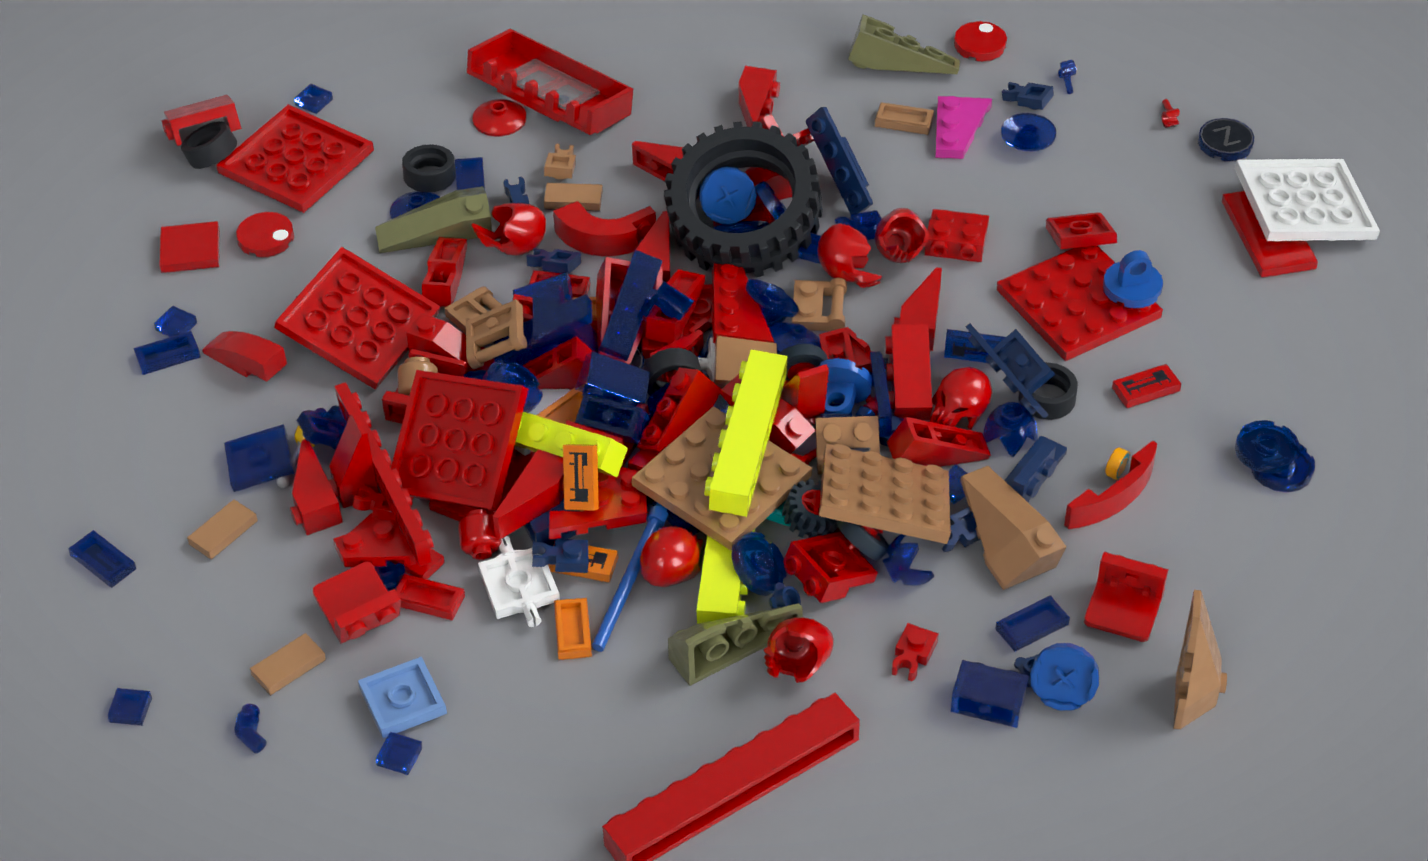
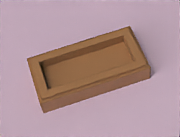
[875,102,934,135]
[544,183,603,211]
[187,499,258,560]
[250,633,326,696]

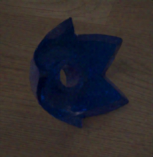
[983,402,1038,457]
[882,534,934,586]

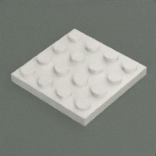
[1234,159,1380,242]

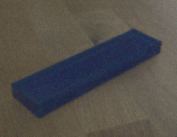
[599,250,663,361]

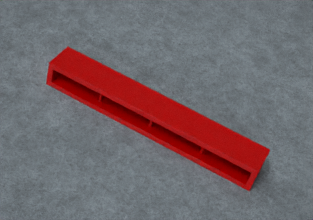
[602,692,860,861]

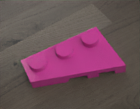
[935,96,992,159]

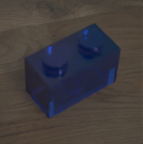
[575,393,652,445]
[951,660,1029,728]

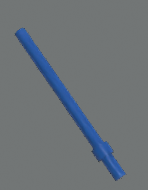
[591,502,669,652]

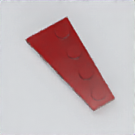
[712,264,774,343]

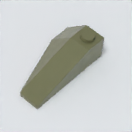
[848,14,960,74]
[375,186,492,253]
[668,603,803,686]

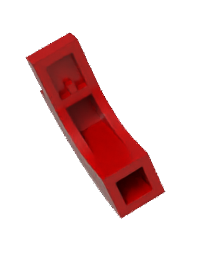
[553,201,656,257]

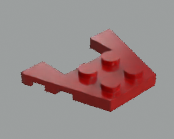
[549,467,647,539]

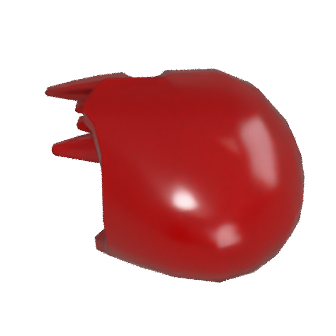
[471,203,546,255]
[875,208,929,263]
[817,223,882,288]
[929,367,992,430]
[640,526,703,587]
[763,617,834,683]

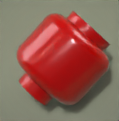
[458,509,501,560]

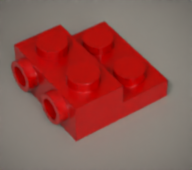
[925,209,989,262]
[783,532,878,603]

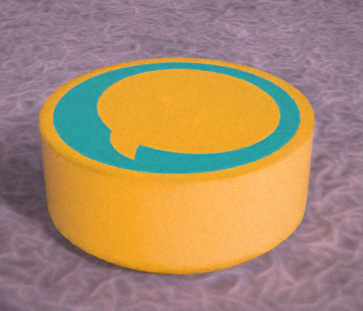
[1105,447,1130,480]

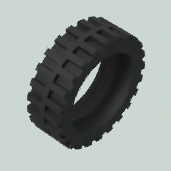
[664,121,823,277]

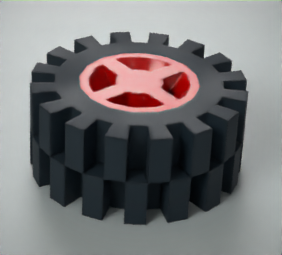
[782,479,838,538]

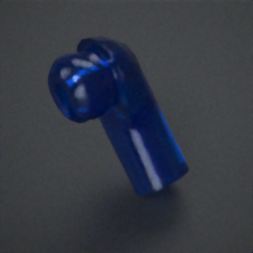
[234,703,267,753]

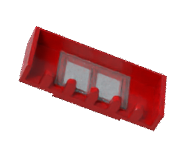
[467,29,634,135]

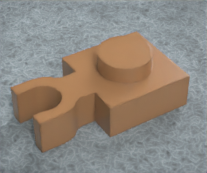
[544,144,576,179]

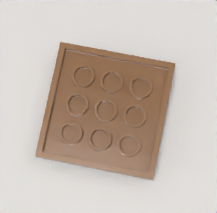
[632,406,812,550]
[819,444,951,544]

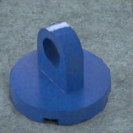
[699,167,757,225]
[1103,250,1163,308]
[815,358,872,418]
[1030,643,1099,711]

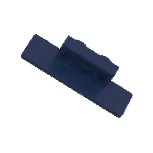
[805,107,873,217]
[965,323,1055,418]
[1004,436,1067,502]

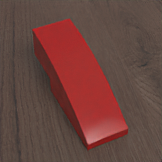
[422,237,468,307]
[645,269,706,344]
[202,331,287,382]

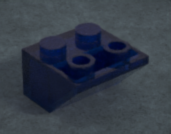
[575,351,650,412]

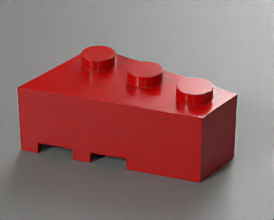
[885,324,933,420]

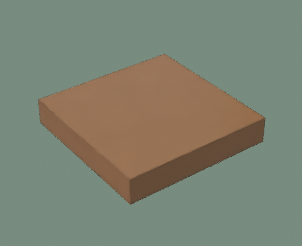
[714,336,777,388]

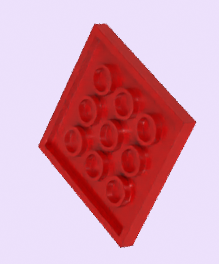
[217,104,374,213]
[996,245,1163,361]
[274,246,441,390]
[391,370,529,512]

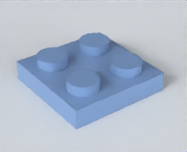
[358,656,447,738]

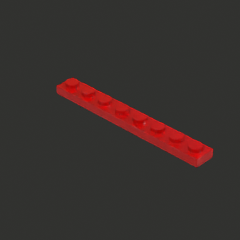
[334,382,434,567]

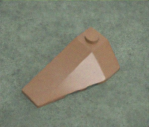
[960,466,1066,590]
[1173,589,1227,729]

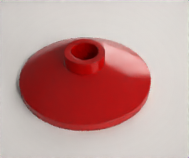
[472,99,527,137]

